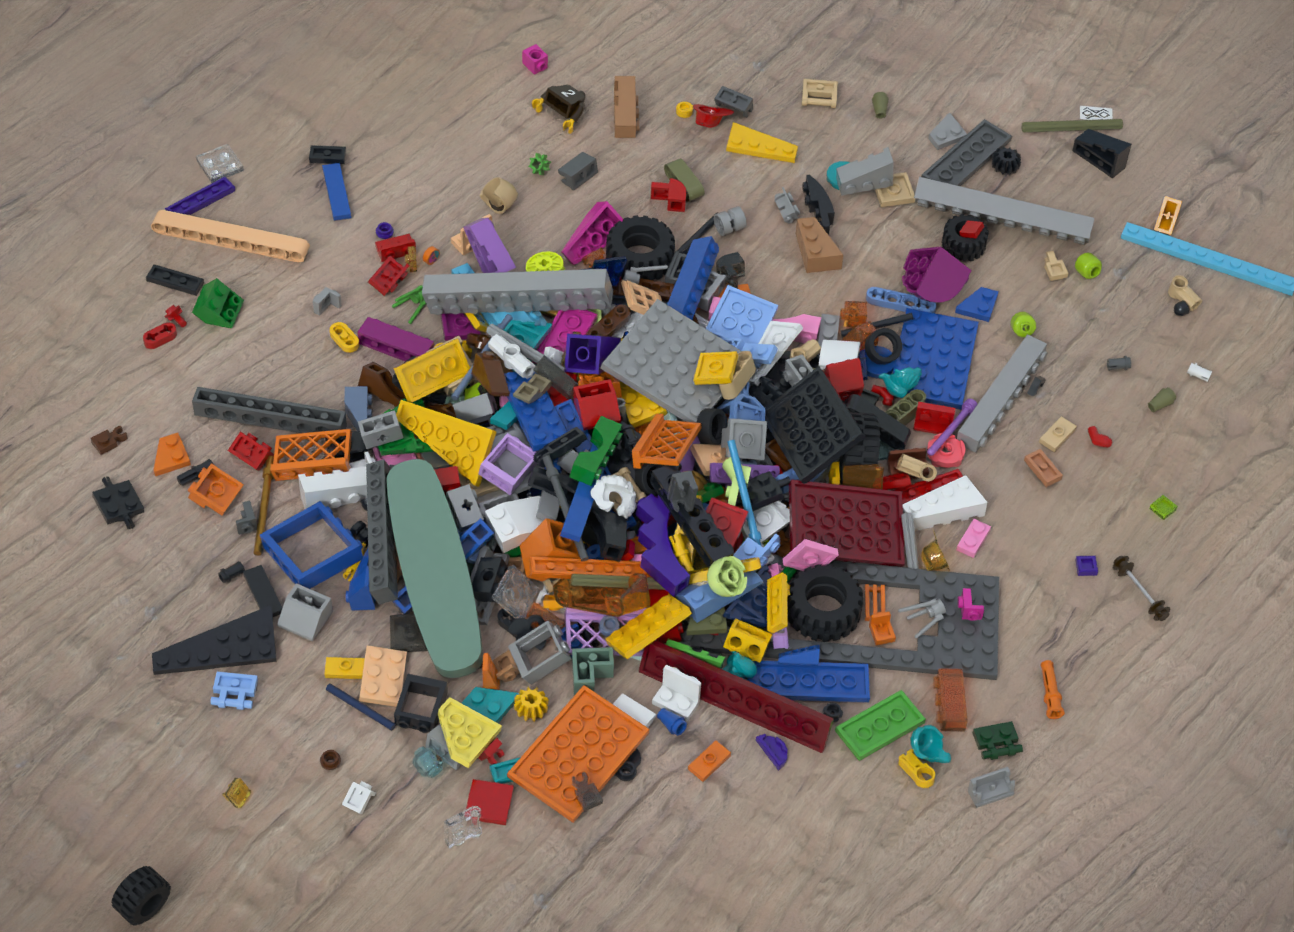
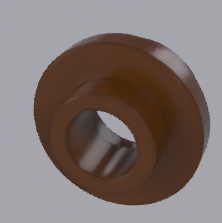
[320,750,341,770]

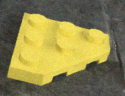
[438,697,502,768]

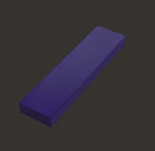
[165,177,236,215]

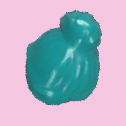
[879,367,922,398]
[722,651,757,679]
[910,725,951,763]

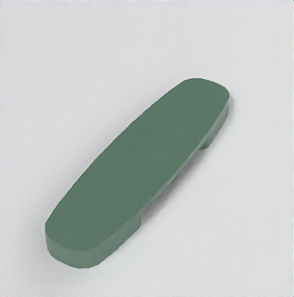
[387,459,483,679]

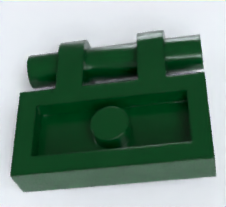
[972,721,1023,760]

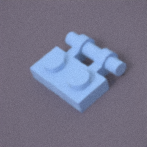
[211,672,258,710]

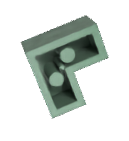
[572,647,614,695]

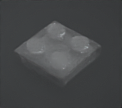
[196,144,244,183]
[491,565,541,619]

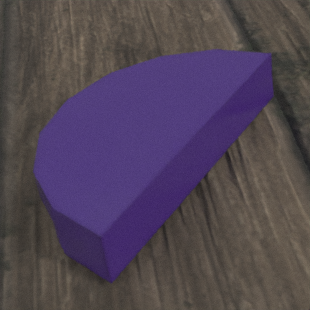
[756,734,788,771]

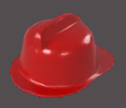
[693,104,734,128]

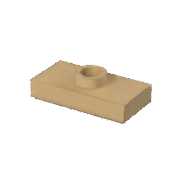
[1039,416,1077,452]

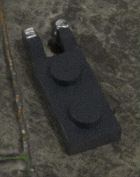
[533,427,587,468]

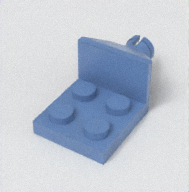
[717,382,765,421]

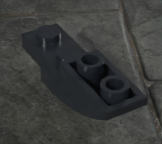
[802,175,835,235]

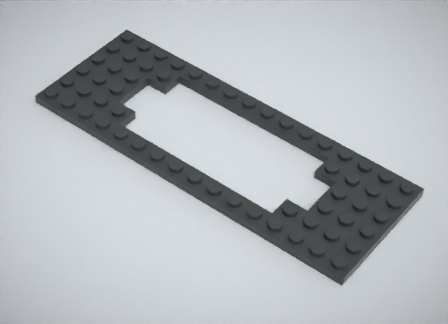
[679,551,999,680]

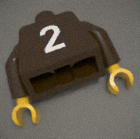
[532,85,585,134]

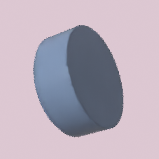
[599,615,620,637]

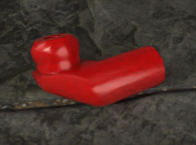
[1087,426,1112,448]

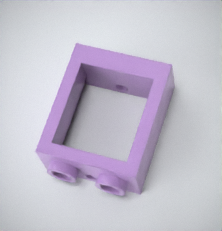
[479,433,537,496]

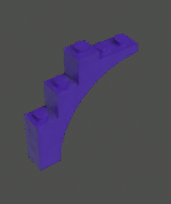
[636,493,690,597]

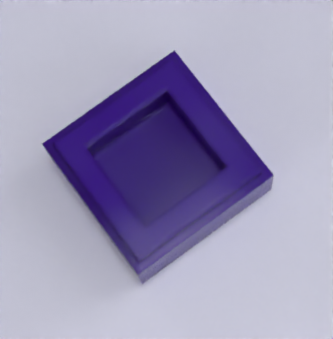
[1075,556,1098,576]

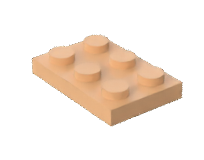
[359,645,407,707]

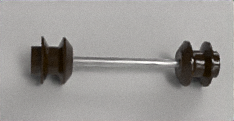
[1112,556,1170,621]

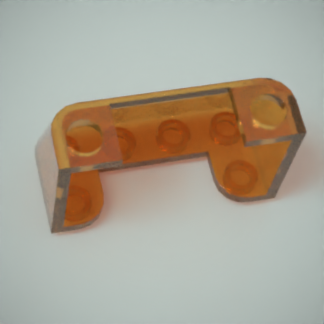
[553,573,650,617]

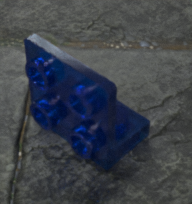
[579,256,627,286]

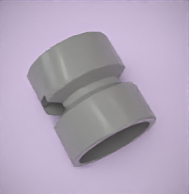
[714,206,747,236]

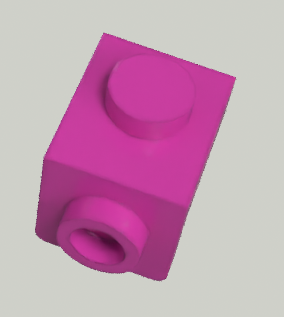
[957,588,984,621]

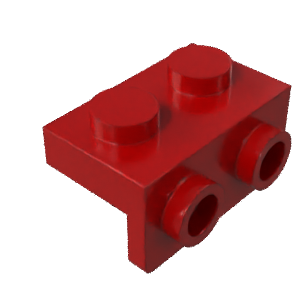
[368,256,410,296]

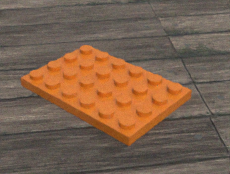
[507,685,649,823]

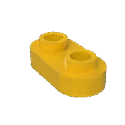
[330,322,359,353]

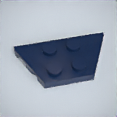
[723,565,771,628]

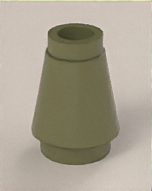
[872,92,889,119]
[1148,387,1176,412]

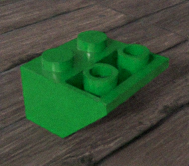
[192,278,244,328]

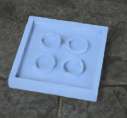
[706,285,778,344]

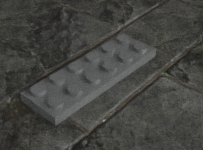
[921,119,1012,186]

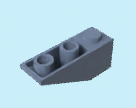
[344,386,372,431]

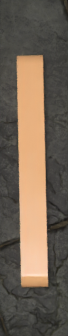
[151,210,310,263]

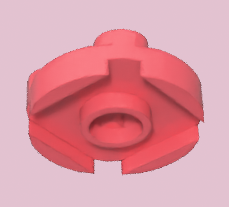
[927,433,966,468]

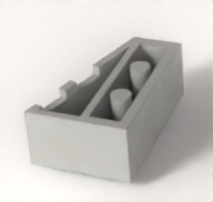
[836,147,894,196]

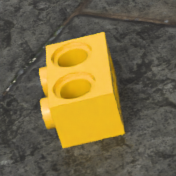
[723,618,773,663]

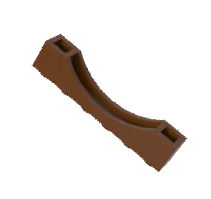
[358,362,457,418]

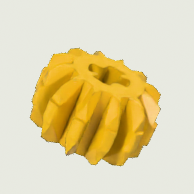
[514,686,549,722]

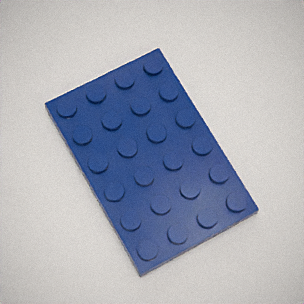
[892,308,979,410]

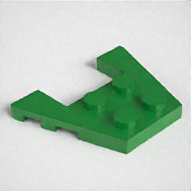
[378,398,434,456]

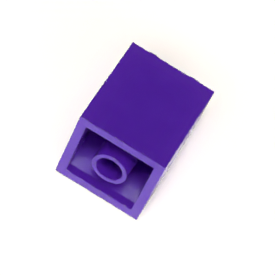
[565,334,621,374]

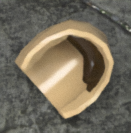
[480,177,518,214]

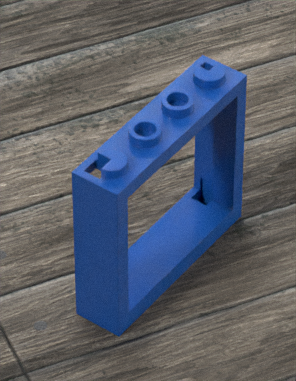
[260,501,363,589]

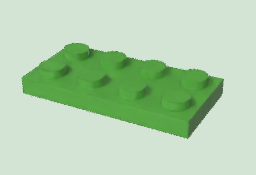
[835,690,926,761]

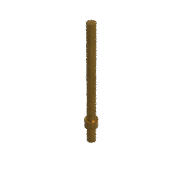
[254,456,274,556]

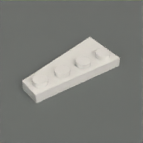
[748,321,803,386]

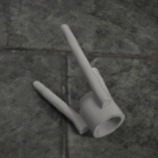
[623,265,668,291]
[898,599,946,638]

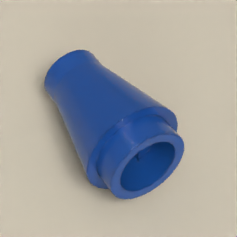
[657,708,687,736]

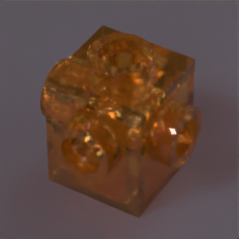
[840,301,867,328]

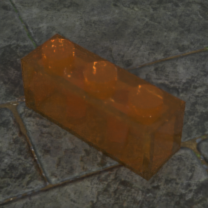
[933,669,968,732]

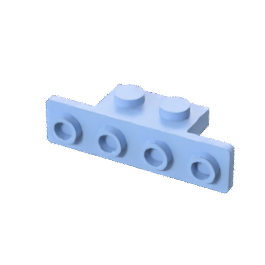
[733,534,780,572]

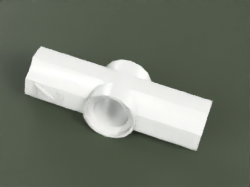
[488,334,536,379]

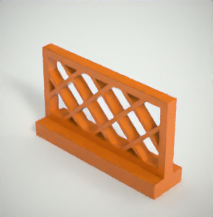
[632,413,701,469]
[270,429,352,481]

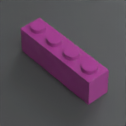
[357,317,434,361]

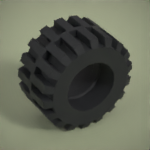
[941,214,989,262]
[111,866,171,926]

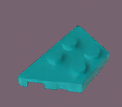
[504,320,552,372]
[462,687,519,723]

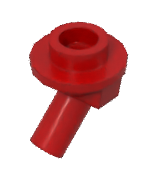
[164,305,187,327]

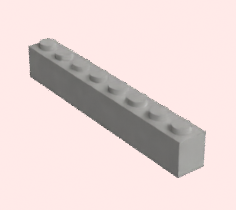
[957,334,1048,453]

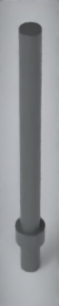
[543,455,589,561]

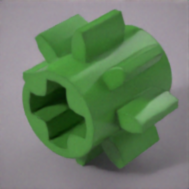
[528,153,551,175]

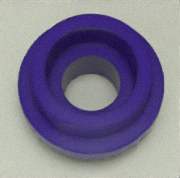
[376,222,394,239]

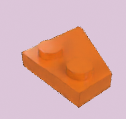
[153,433,191,476]

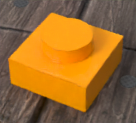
[543,594,565,611]

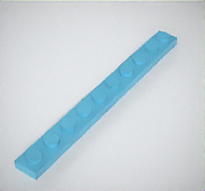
[1121,222,1294,296]

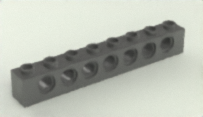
[192,387,347,433]
[366,459,398,605]

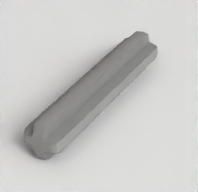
[901,513,919,569]

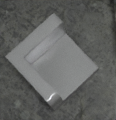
[557,449,590,474]

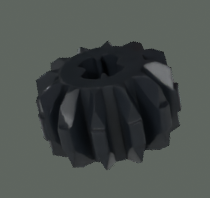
[992,146,1021,175]

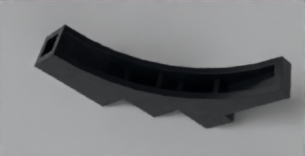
[528,467,627,562]

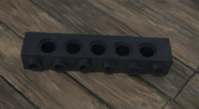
[650,465,734,569]

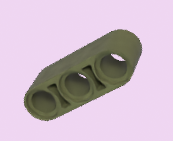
[664,158,705,202]
[885,389,926,425]

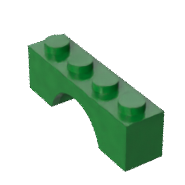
[570,416,623,486]

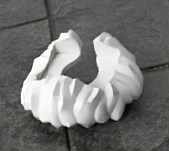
[591,474,637,519]

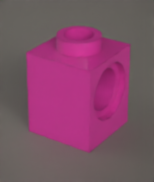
[522,44,548,75]

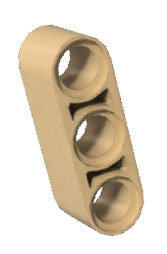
[719,351,756,400]

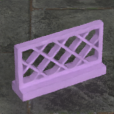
[564,605,647,656]

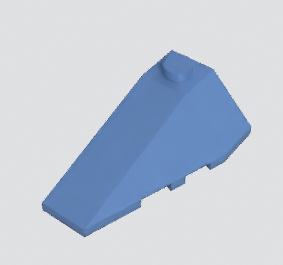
[675,570,763,623]

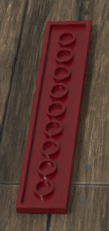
[639,640,834,753]

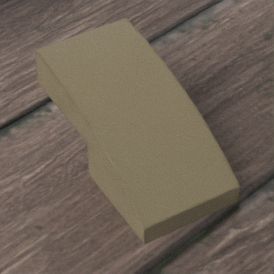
[513,373,552,404]

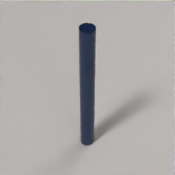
[326,683,396,731]

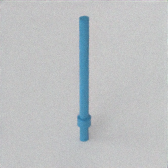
[727,440,762,546]

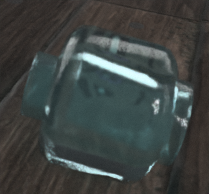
[412,746,443,778]

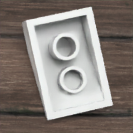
[485,496,544,553]

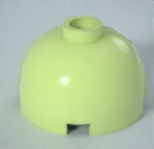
[707,556,747,597]

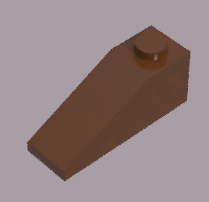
[471,351,510,397]

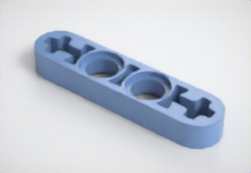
[866,287,936,313]

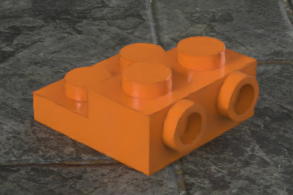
[188,463,244,516]

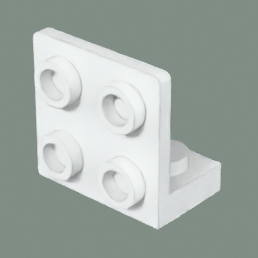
[652,665,701,722]

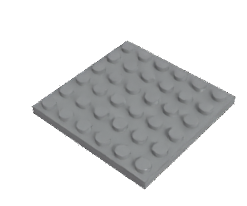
[600,299,741,423]

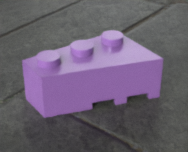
[463,218,516,273]

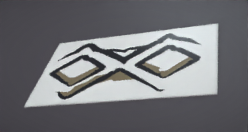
[1080,106,1113,120]

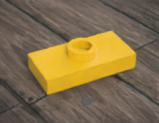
[325,657,365,679]

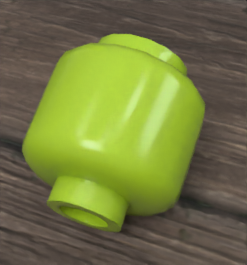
[1075,252,1102,279]
[1010,312,1036,337]

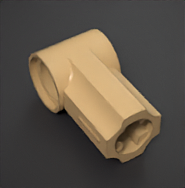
[1168,275,1202,311]
[790,339,821,362]
[896,454,937,482]

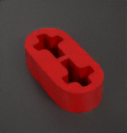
[143,322,177,349]

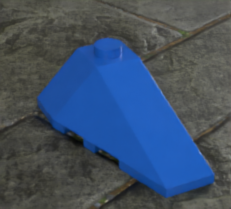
[346,548,376,611]

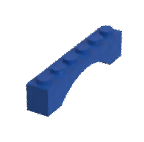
[392,518,494,616]

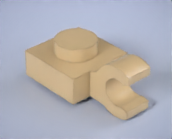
[1044,251,1068,281]

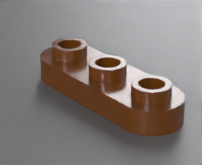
[586,305,631,337]

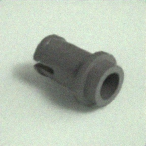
[1107,356,1131,370]

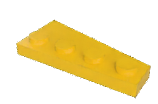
[726,122,798,163]

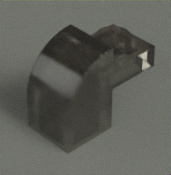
[716,252,745,289]

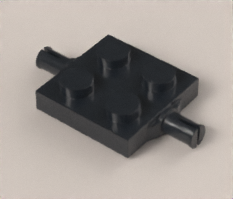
[727,471,791,511]
[92,476,144,530]

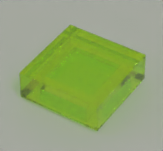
[1149,495,1178,520]

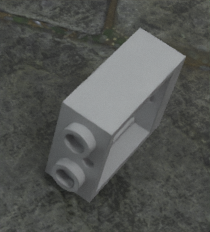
[508,621,571,685]

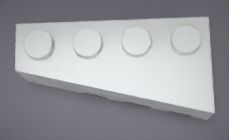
[298,466,367,509]
[903,475,988,531]

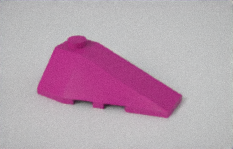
[561,201,623,265]

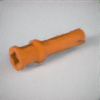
[1041,660,1065,719]

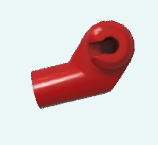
[871,385,894,406]

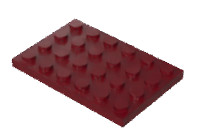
[789,479,905,567]

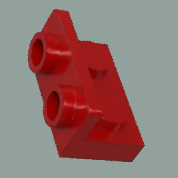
[375,233,416,262]
[913,402,956,434]
[227,431,274,471]

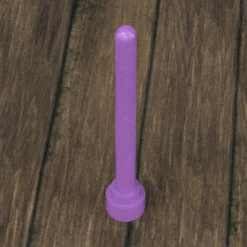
[927,399,978,456]

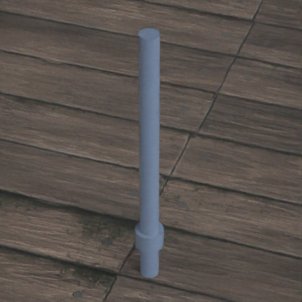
[451,314,513,401]

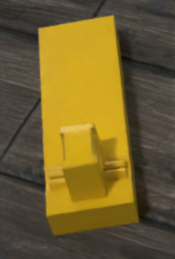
[767,572,790,634]

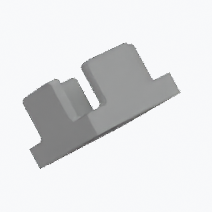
[721,419,767,460]

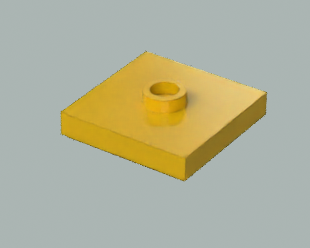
[693,351,738,385]

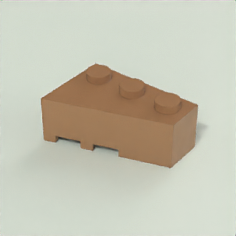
[614,76,639,138]
[796,217,843,273]

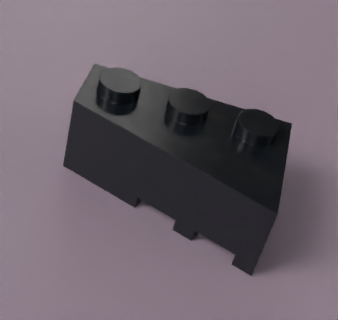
[1072,129,1132,179]

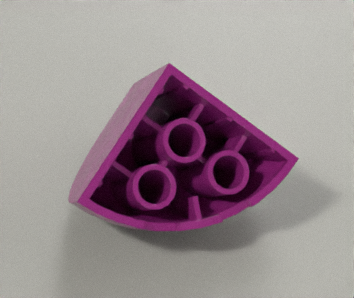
[902,246,972,302]

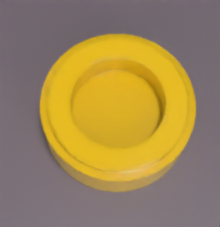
[676,101,693,118]

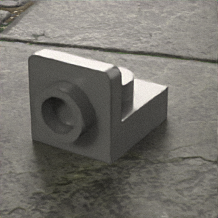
[236,501,257,535]

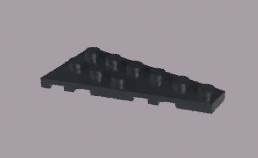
[152,605,277,675]

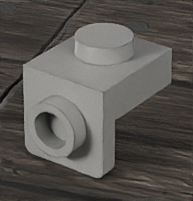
[312,287,342,316]

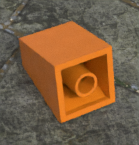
[520,518,580,582]

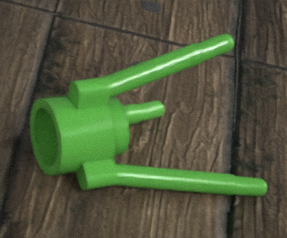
[392,285,426,324]

